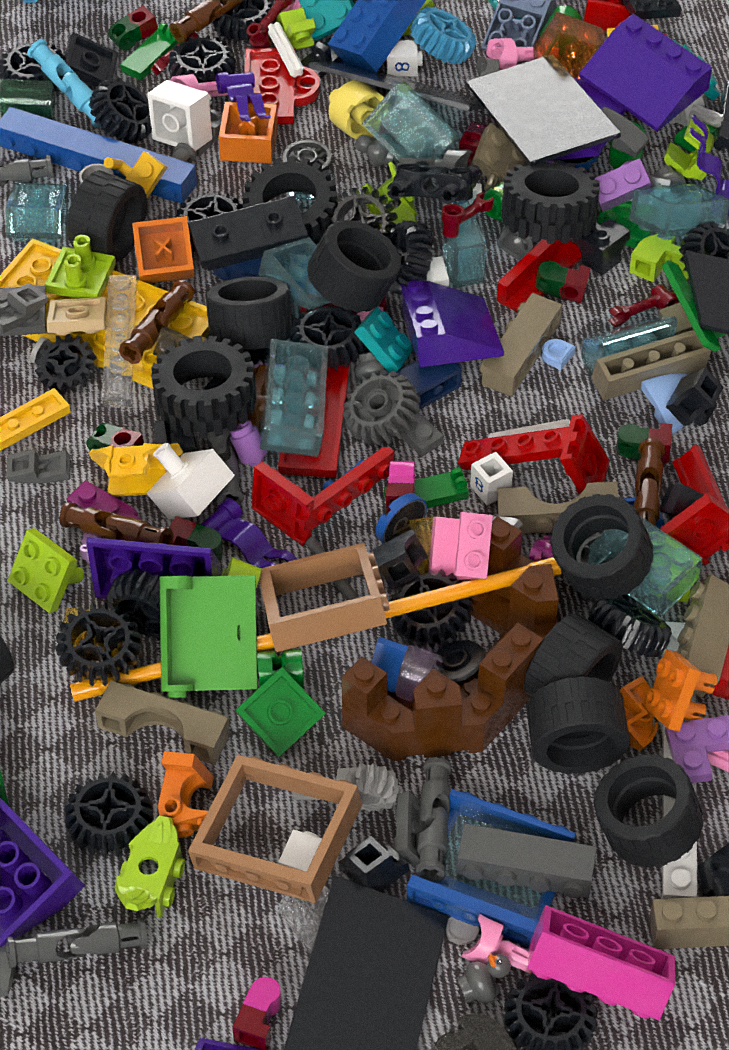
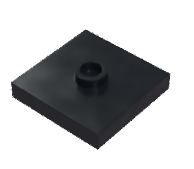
[64,32,118,87]

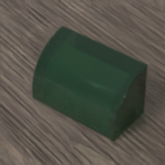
[0,79,56,120]

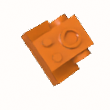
[158,751,214,838]

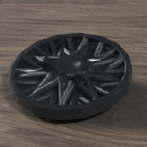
[429,640,486,685]

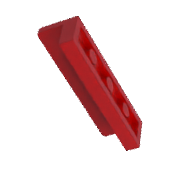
[497,238,582,312]

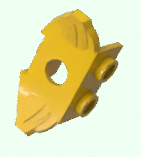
[88,443,183,497]

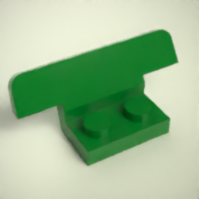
[662,260,726,352]

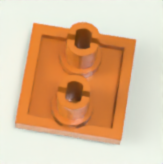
[645,649,717,732]

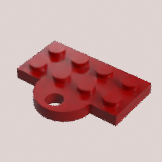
[244,48,320,125]

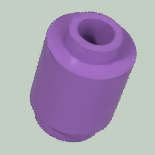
[229,421,268,466]

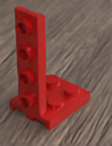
[458,414,610,495]
[660,444,729,565]
[251,447,394,546]

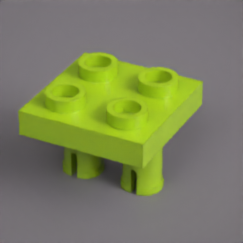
[45,235,116,299]
[7,528,84,613]

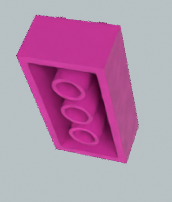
[527,905,675,1020]

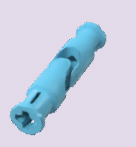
[27,39,101,127]

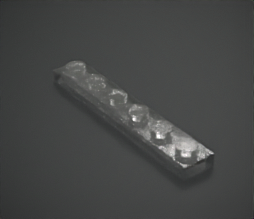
[102,275,137,408]

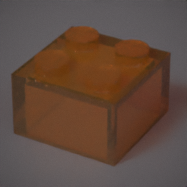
[533,12,603,79]

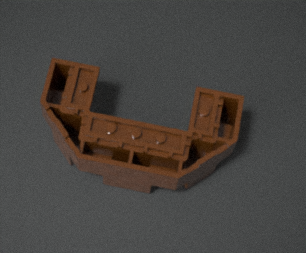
[341,516,559,761]

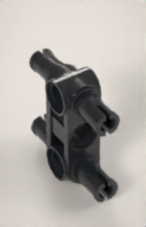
[387,161,481,204]

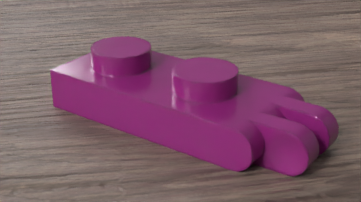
[66,480,142,520]
[529,536,553,562]

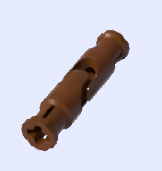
[169,0,243,43]
[119,279,195,364]
[633,438,665,543]
[59,502,174,545]

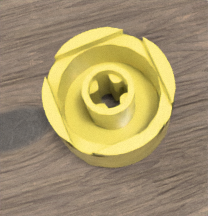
[329,80,389,139]

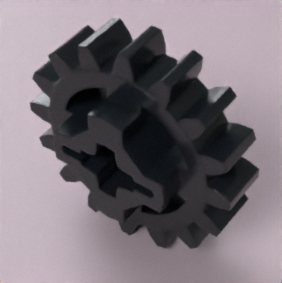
[35,334,97,395]

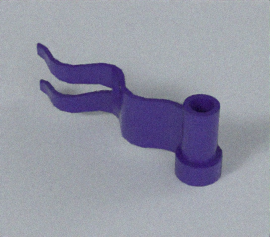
[216,72,271,121]
[690,115,729,217]
[200,498,297,568]

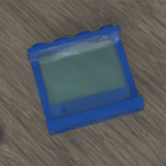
[407,789,576,948]

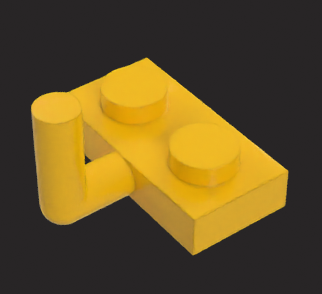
[104,151,168,199]

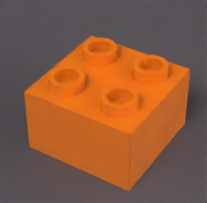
[219,102,278,164]
[132,216,195,284]

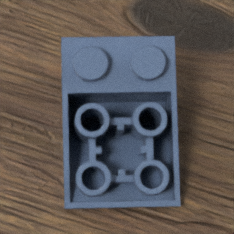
[481,0,557,62]

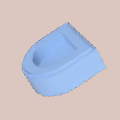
[542,339,576,370]

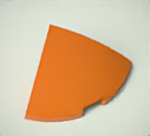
[619,676,659,751]

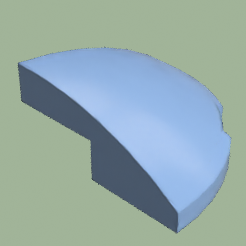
[641,373,689,434]

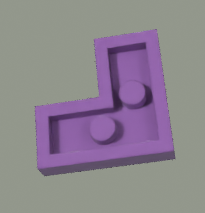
[665,715,729,783]

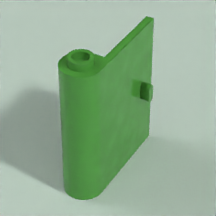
[159,575,258,698]

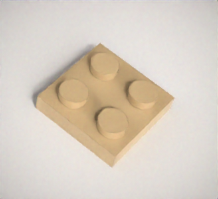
[47,297,107,335]

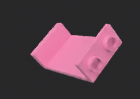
[428,512,493,580]

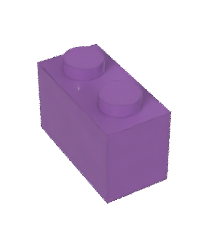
[595,158,652,212]

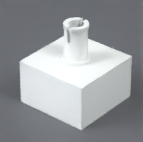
[148,80,212,151]
[146,443,235,519]

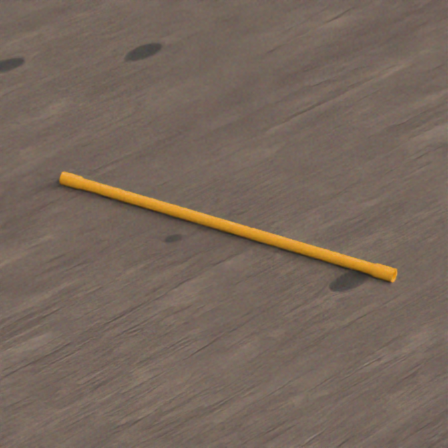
[70,557,561,702]

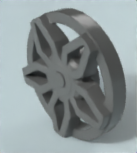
[283,140,332,171]

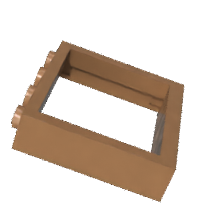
[259,543,390,652]
[188,754,362,903]

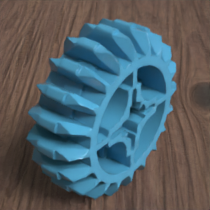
[410,7,477,64]

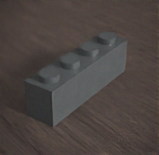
[457,824,597,898]

